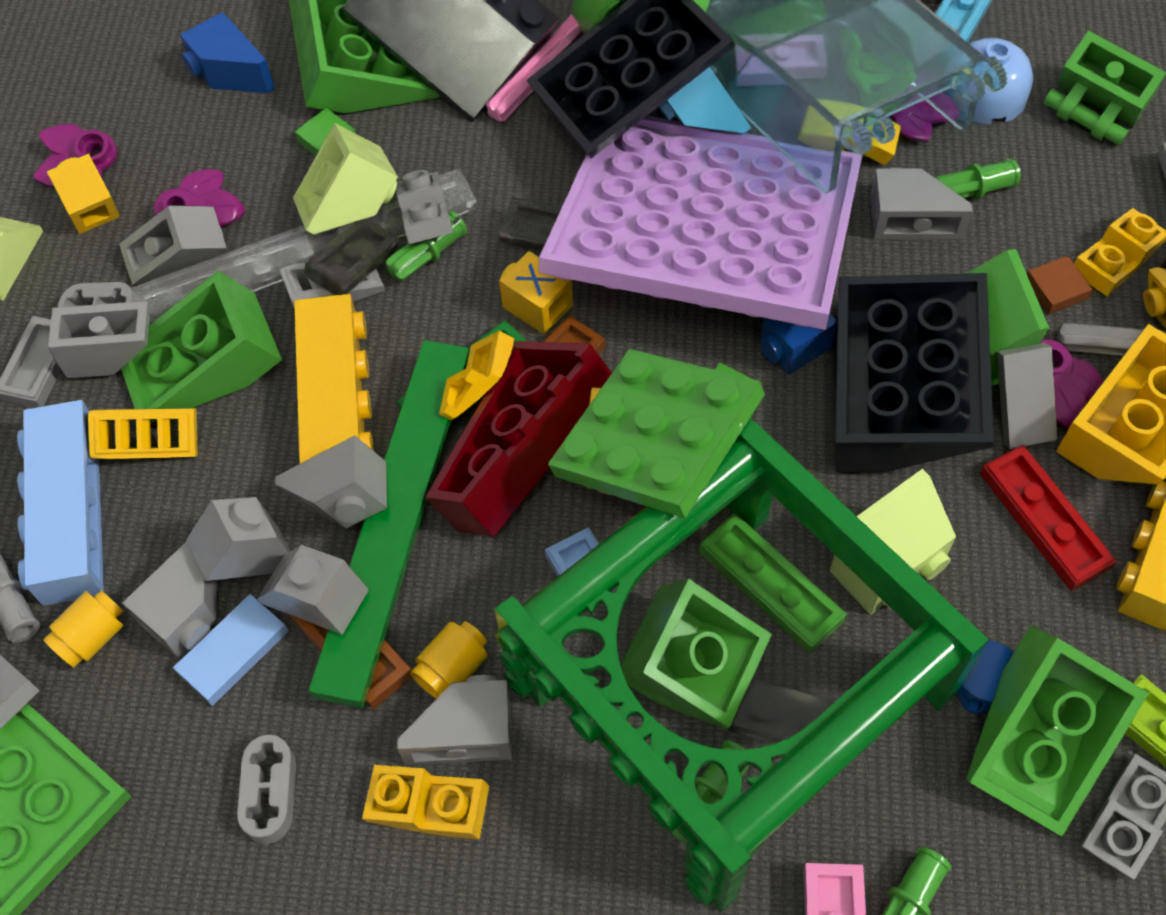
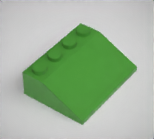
[289,0,440,113]

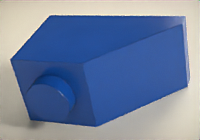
[180,12,275,93]
[760,313,838,375]

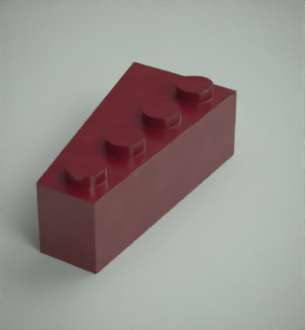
[425,341,612,537]

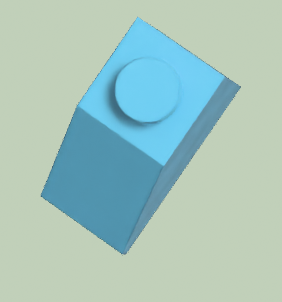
[659,67,751,133]

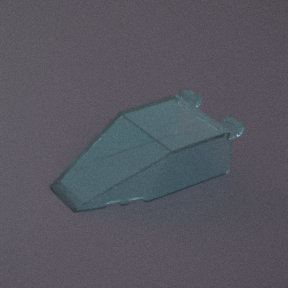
[706,0,1008,193]

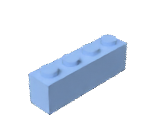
[17,400,104,606]

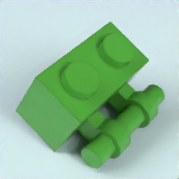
[1043,30,1166,146]

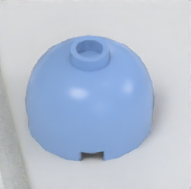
[944,38,1033,124]

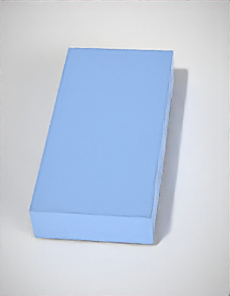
[173,594,289,706]

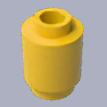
[43,590,124,668]
[410,621,488,699]

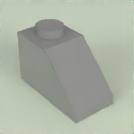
[869,167,973,240]
[119,206,227,285]
[47,301,150,378]
[275,435,387,528]
[186,497,290,581]
[122,541,218,659]
[257,545,369,635]
[398,675,512,766]

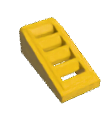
[88,408,198,459]

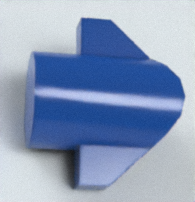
[958,640,1014,714]

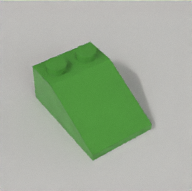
[121,270,282,424]
[966,625,1149,836]

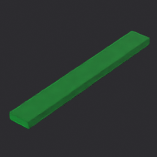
[308,340,470,709]

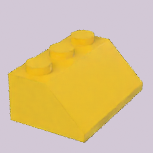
[1056,324,1166,485]

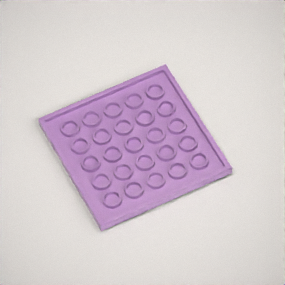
[539,115,862,330]

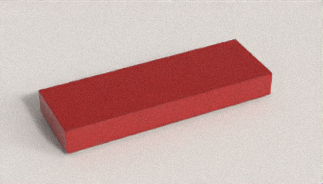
[979,445,1117,591]

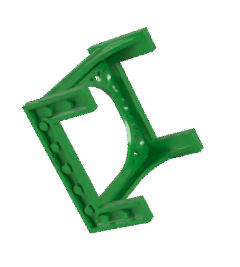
[494,418,989,912]

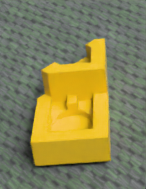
[439,330,514,420]

